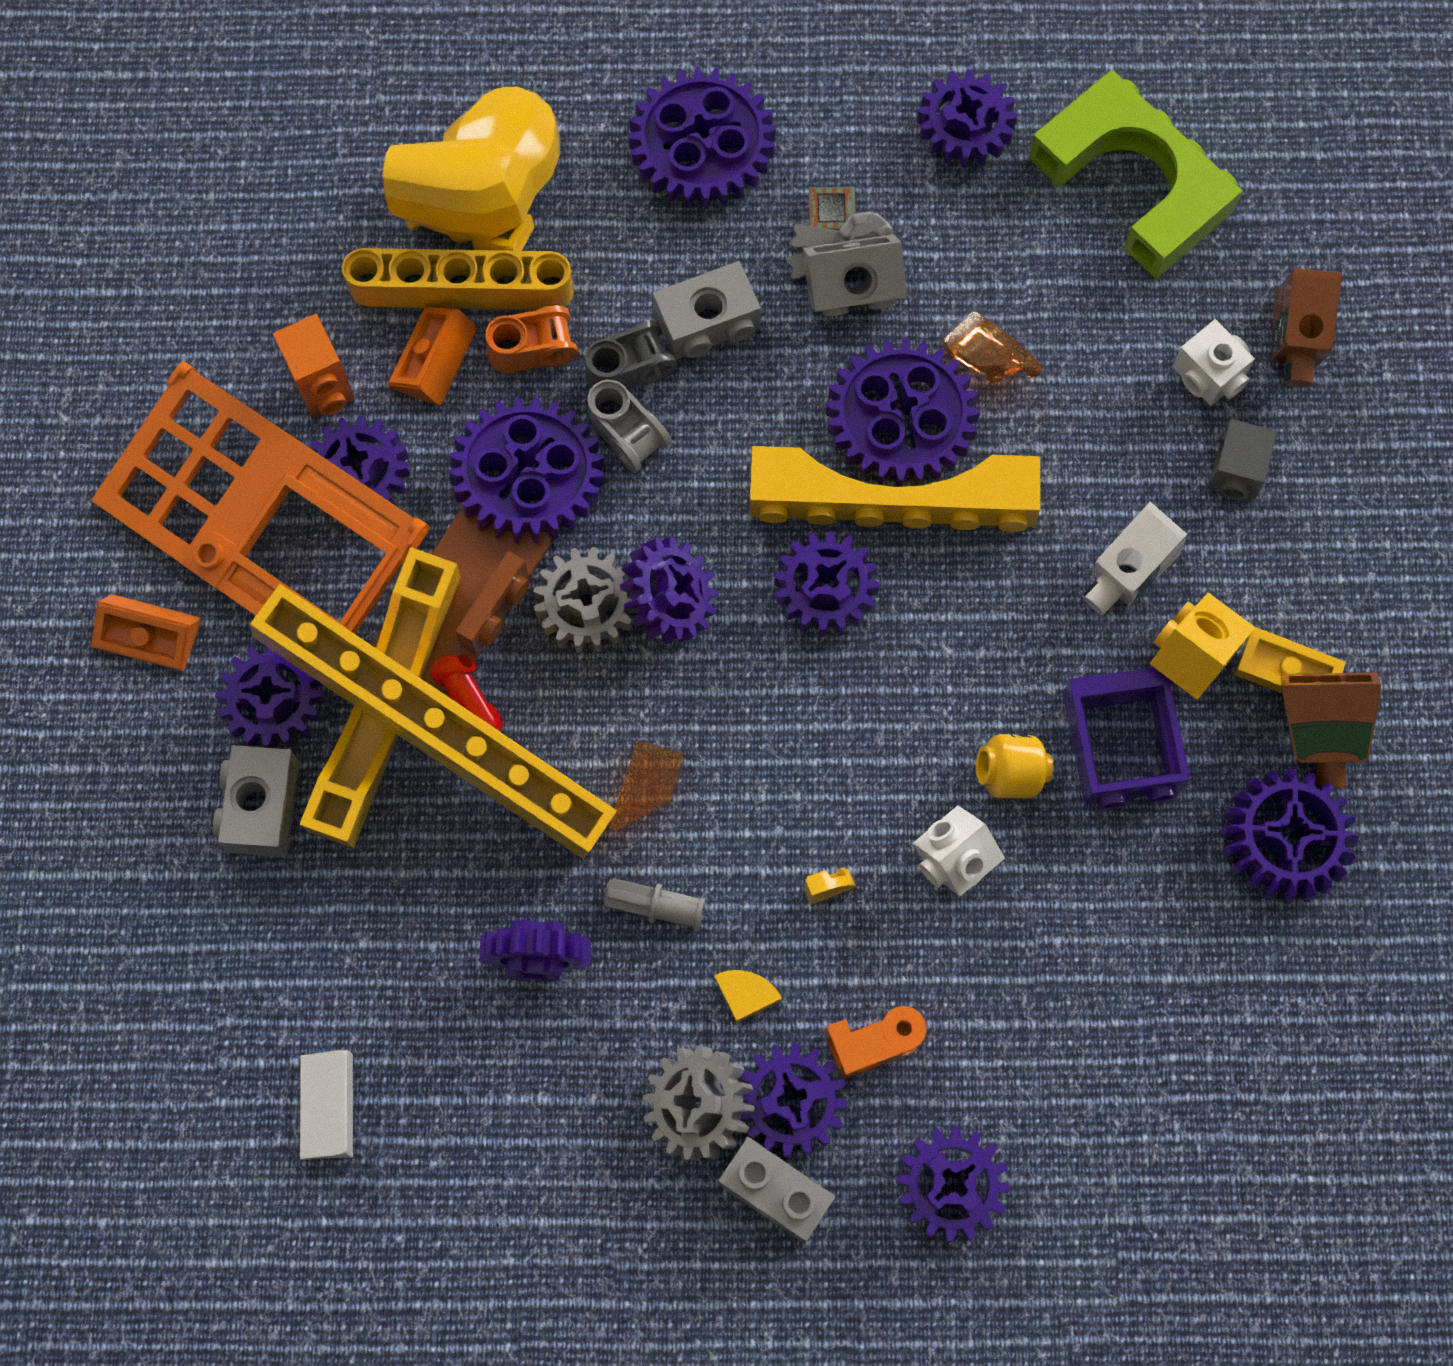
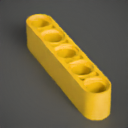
[342,248,574,310]

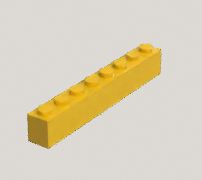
[250,584,617,859]

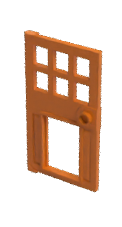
[91,361,429,634]

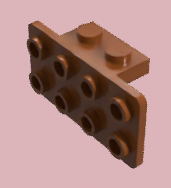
[372,507,551,694]

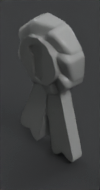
[785,211,893,279]

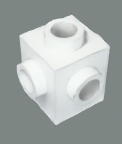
[1172,319,1255,406]
[913,806,1005,896]

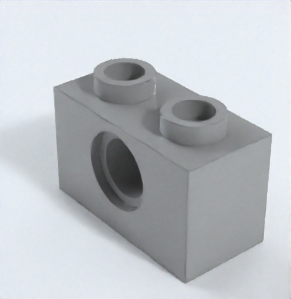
[803,234,907,316]
[653,261,761,359]
[213,745,300,858]
[718,1137,836,1245]

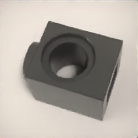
[1208,419,1277,500]

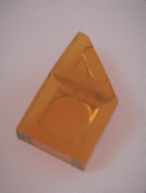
[942,311,1042,384]
[609,740,685,830]

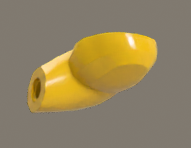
[383,87,560,241]

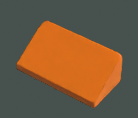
[388,306,477,405]
[91,595,201,671]

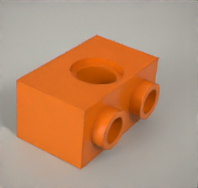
[272,313,355,419]

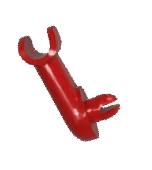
[430,654,504,732]

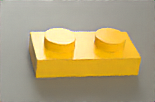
[1234,627,1346,693]

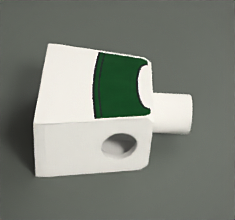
[1082,502,1187,615]

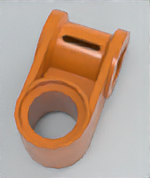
[486,305,579,374]

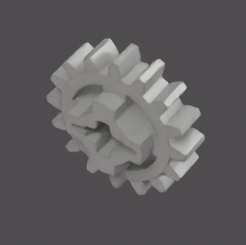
[533,547,637,653]
[643,1046,754,1161]

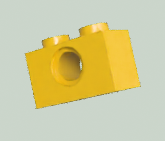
[1149,593,1256,700]

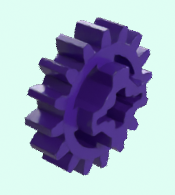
[917,69,1017,168]
[310,415,411,504]
[774,531,879,637]
[620,536,718,644]
[215,646,326,748]
[479,919,591,982]
[741,1043,848,1158]
[895,1126,1011,1243]

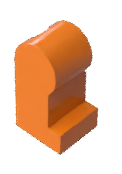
[824,1006,927,1080]

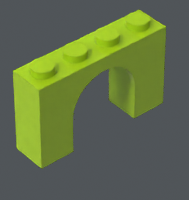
[1028,69,1243,279]

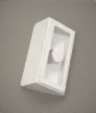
[300,1050,353,1160]

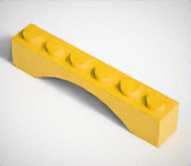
[750,446,1040,532]
[299,547,461,849]

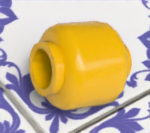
[976,734,1053,799]

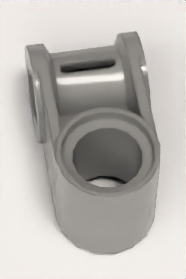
[587,379,672,473]

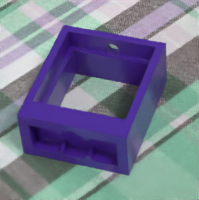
[1063,667,1190,810]

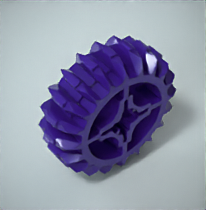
[1220,769,1360,904]

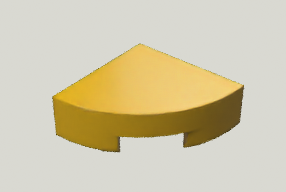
[804,868,856,905]
[714,970,782,1023]

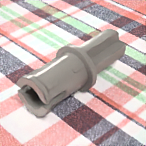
[604,878,706,929]

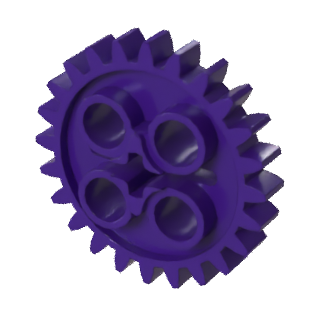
[628,67,776,209]
[825,338,980,487]
[449,397,604,544]

